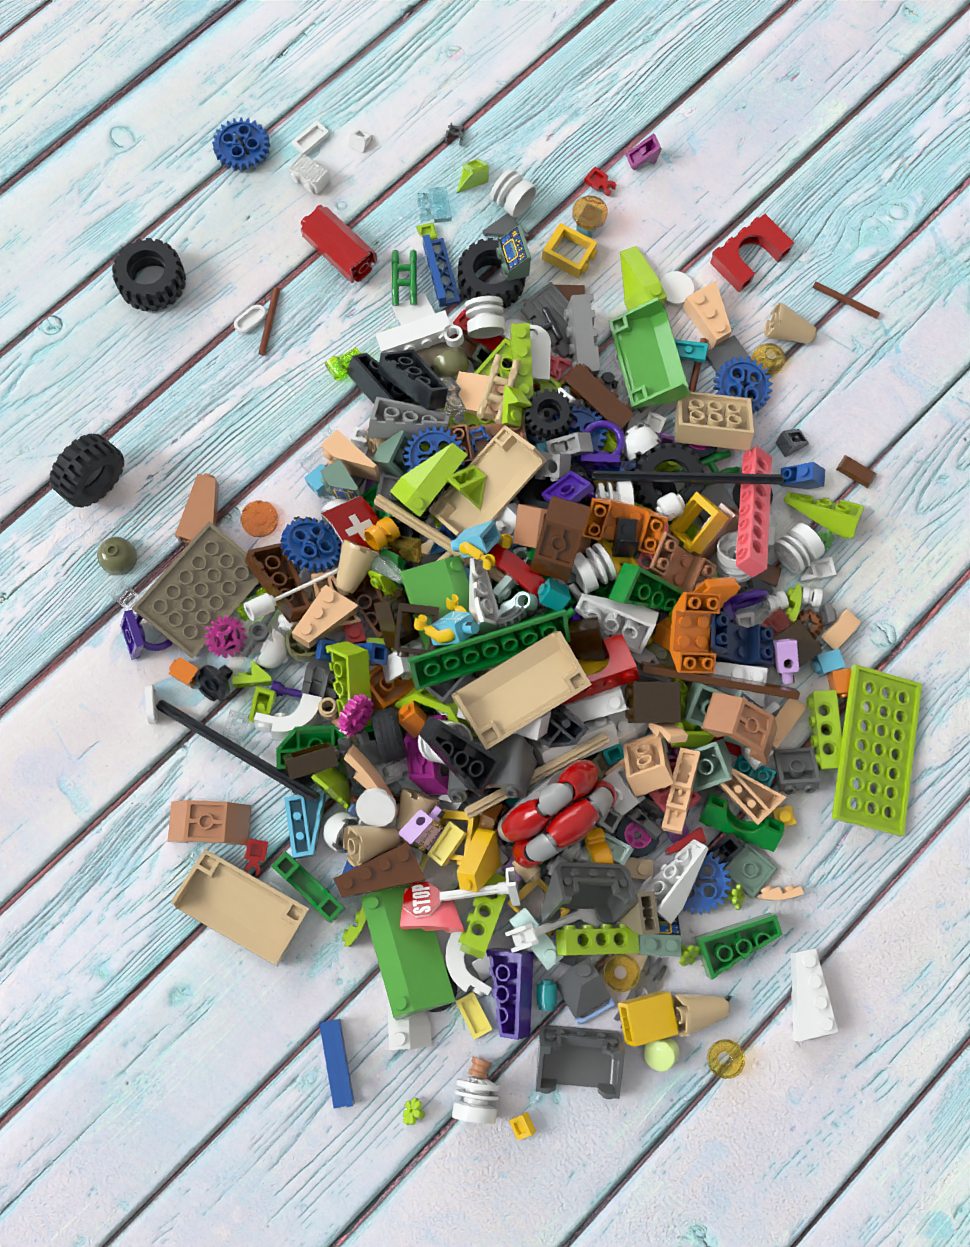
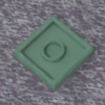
[723,842,778,899]

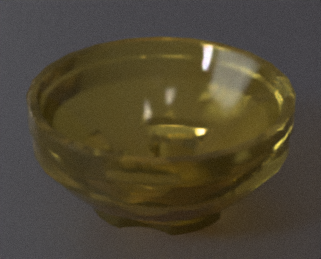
[752,343,785,375]
[603,954,640,992]
[707,1039,745,1079]

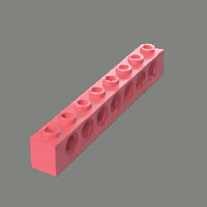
[736,446,772,578]

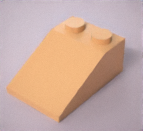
[448,371,504,421]
[321,430,380,482]
[623,734,674,797]

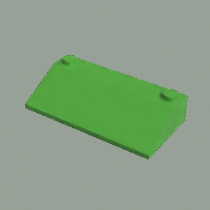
[609,297,691,409]
[400,555,480,675]
[361,885,456,1021]

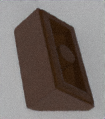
[478,803,503,831]

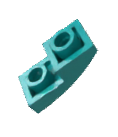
[733,754,776,788]

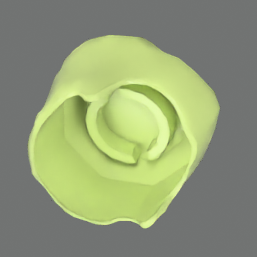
[644,1037,679,1072]

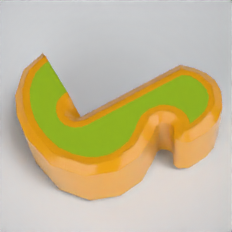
[582,827,614,864]

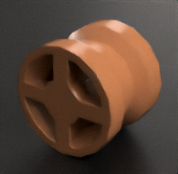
[468,1056,492,1079]

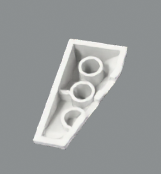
[469,556,502,636]
[575,593,659,654]
[562,686,627,722]
[636,840,709,924]
[388,1000,432,1050]

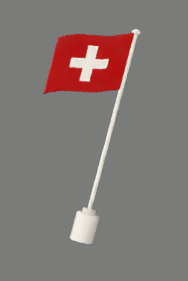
[244,496,397,621]

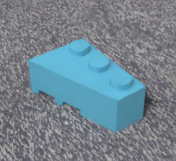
[284,791,327,860]

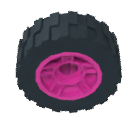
[615,814,660,858]

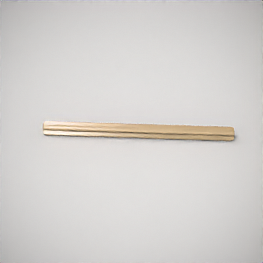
[374,494,506,583]
[464,732,609,819]

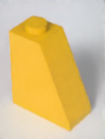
[457,828,501,893]

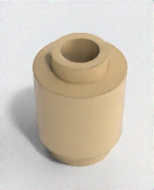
[318,698,339,721]
[512,860,541,883]

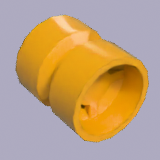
[363,517,400,552]

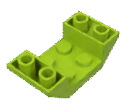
[395,687,471,730]

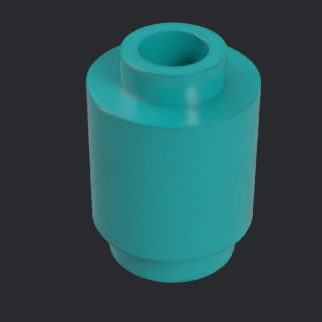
[537,979,557,1011]

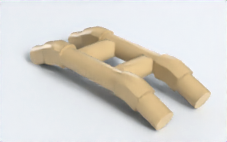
[476,354,521,424]

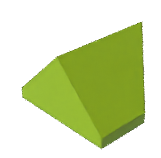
[456,159,489,193]
[447,465,487,511]

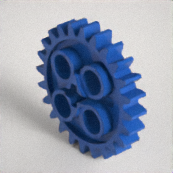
[212,117,270,172]
[713,356,773,414]
[549,404,607,464]
[403,425,465,487]
[280,517,342,573]
[673,852,731,915]

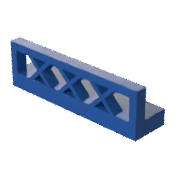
[422,234,460,307]
[319,1018,355,1109]

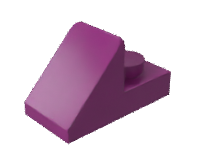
[625,133,662,170]

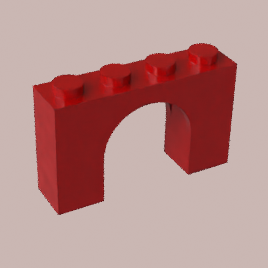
[710,214,794,293]
[563,633,639,705]

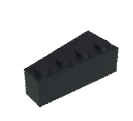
[419,716,501,796]

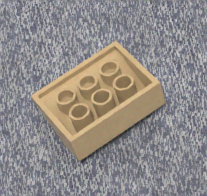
[674,392,754,451]

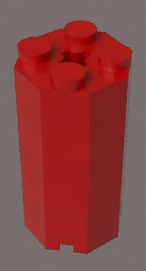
[301,205,377,283]

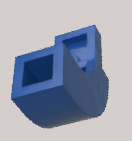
[316,639,388,666]

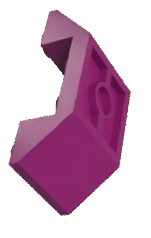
[404,714,449,795]

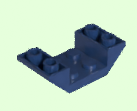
[711,611,774,666]

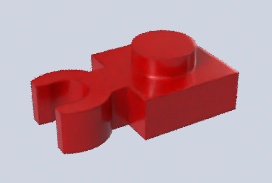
[584,167,617,196]
[244,838,268,875]

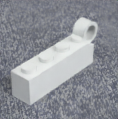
[376,310,464,353]

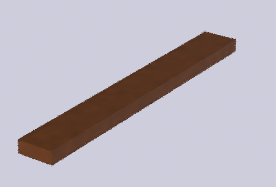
[640,661,800,700]

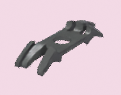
[614,956,667,1028]

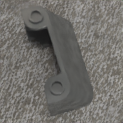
[447,733,537,803]
[541,862,637,924]
[536,1025,625,1099]

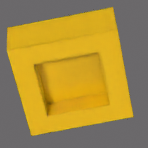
[771,805,796,827]
[508,1112,536,1140]

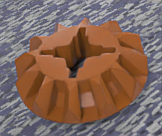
[795,609,824,638]

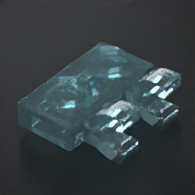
[417,186,452,223]

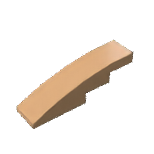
[344,745,399,822]
[661,748,700,835]

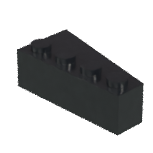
[378,349,448,410]
[346,353,420,406]

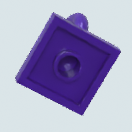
[581,420,625,473]
[541,470,596,505]
[720,589,769,623]
[120,610,173,660]

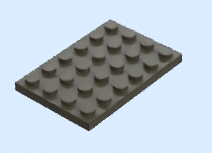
[132,521,259,659]

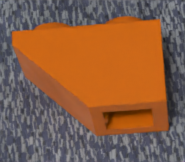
[693,577,741,609]

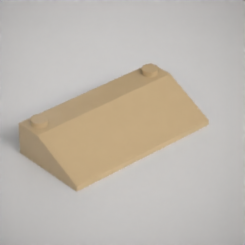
[428,425,547,537]
[451,631,592,750]
[171,849,309,967]

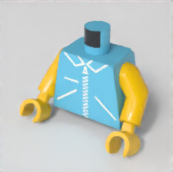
[451,520,512,570]
[414,594,479,645]

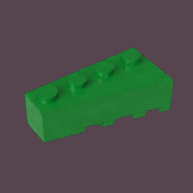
[608,562,685,611]
[694,912,783,980]

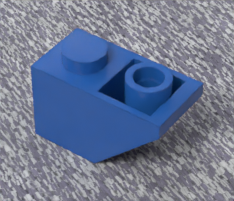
[780,462,825,490]

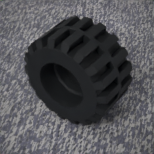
[525,389,573,441]

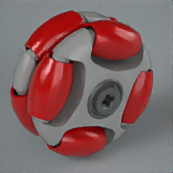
[497,760,617,869]

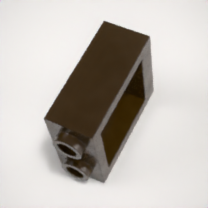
[374,588,420,648]
[393,603,439,657]
[282,741,340,780]

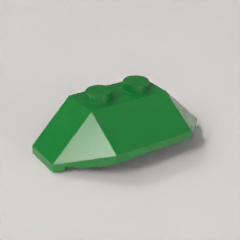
[276,725,354,769]

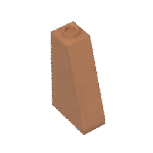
[175,473,219,544]
[684,503,739,560]

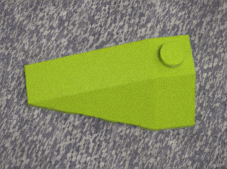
[620,246,667,311]
[390,443,468,517]
[784,492,865,539]
[311,767,352,811]

